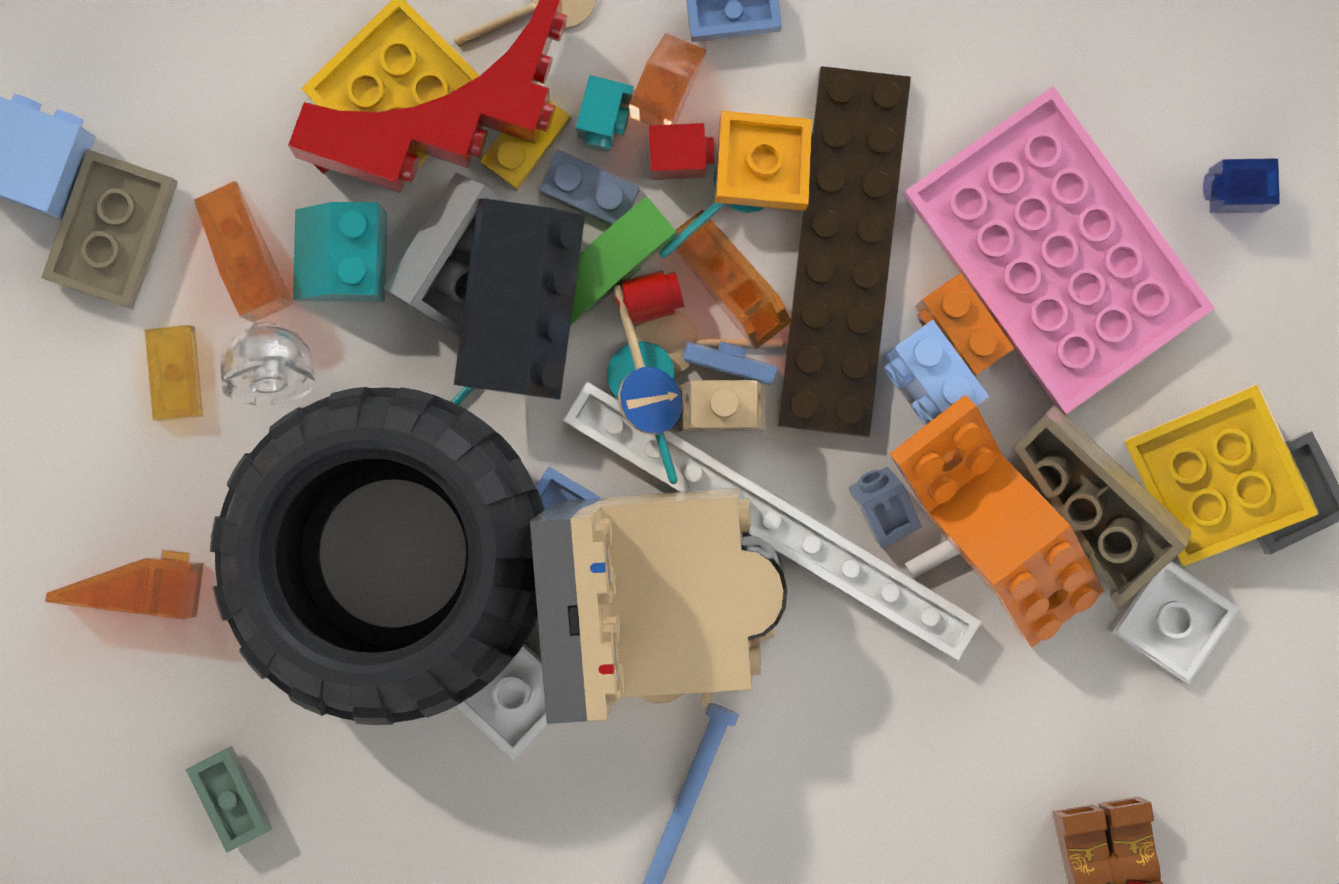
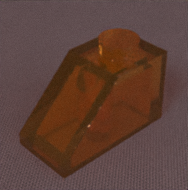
[629,33,707,125]

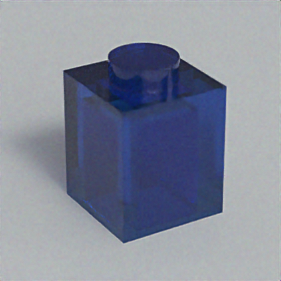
[1203,158,1280,213]

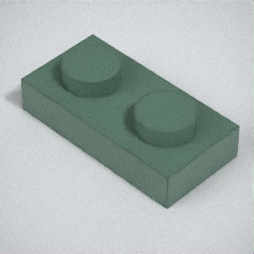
[185,746,272,853]

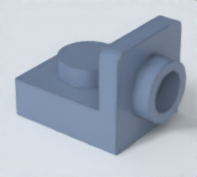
[848,467,922,549]

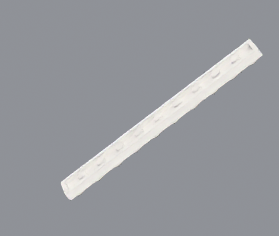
[563,382,982,661]

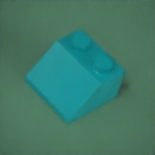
[293,202,387,302]

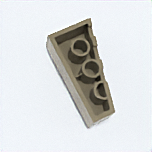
[1013,404,1192,609]

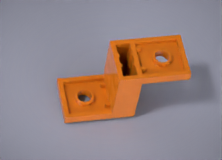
[889,394,1104,648]

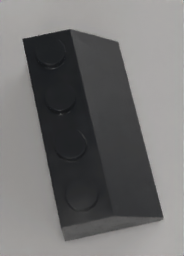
[453,199,585,400]

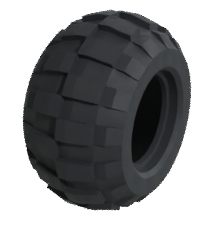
[210,387,545,725]

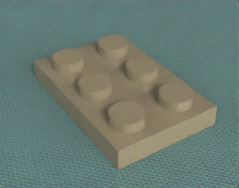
[41,149,178,309]

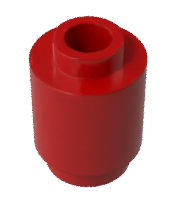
[615,270,685,326]

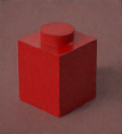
[649,123,715,180]

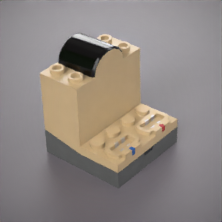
[530,488,788,724]

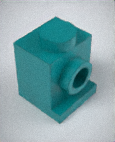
[575,75,635,152]

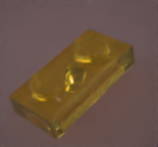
[144,325,203,421]

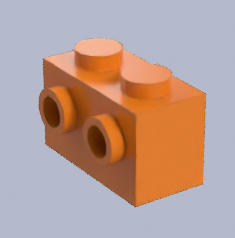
[915,272,1015,376]

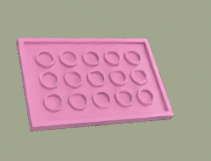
[903,86,1215,414]

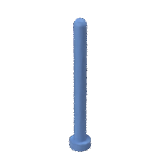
[642,703,739,884]

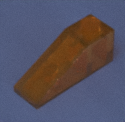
[194,181,294,323]
[675,209,792,350]
[45,549,204,619]

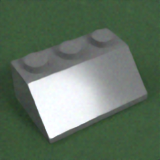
[383,172,507,337]

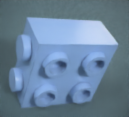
[0,93,96,220]
[883,320,989,425]

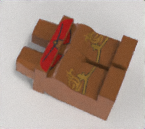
[1052,797,1163,884]

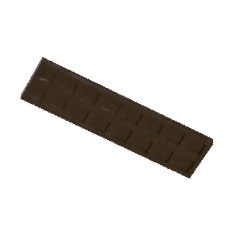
[778,66,911,437]

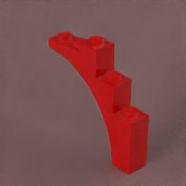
[288,0,568,193]

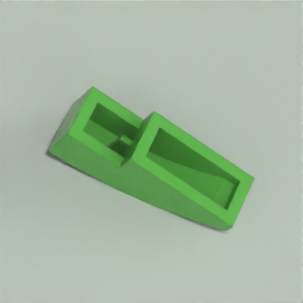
[571,196,676,326]

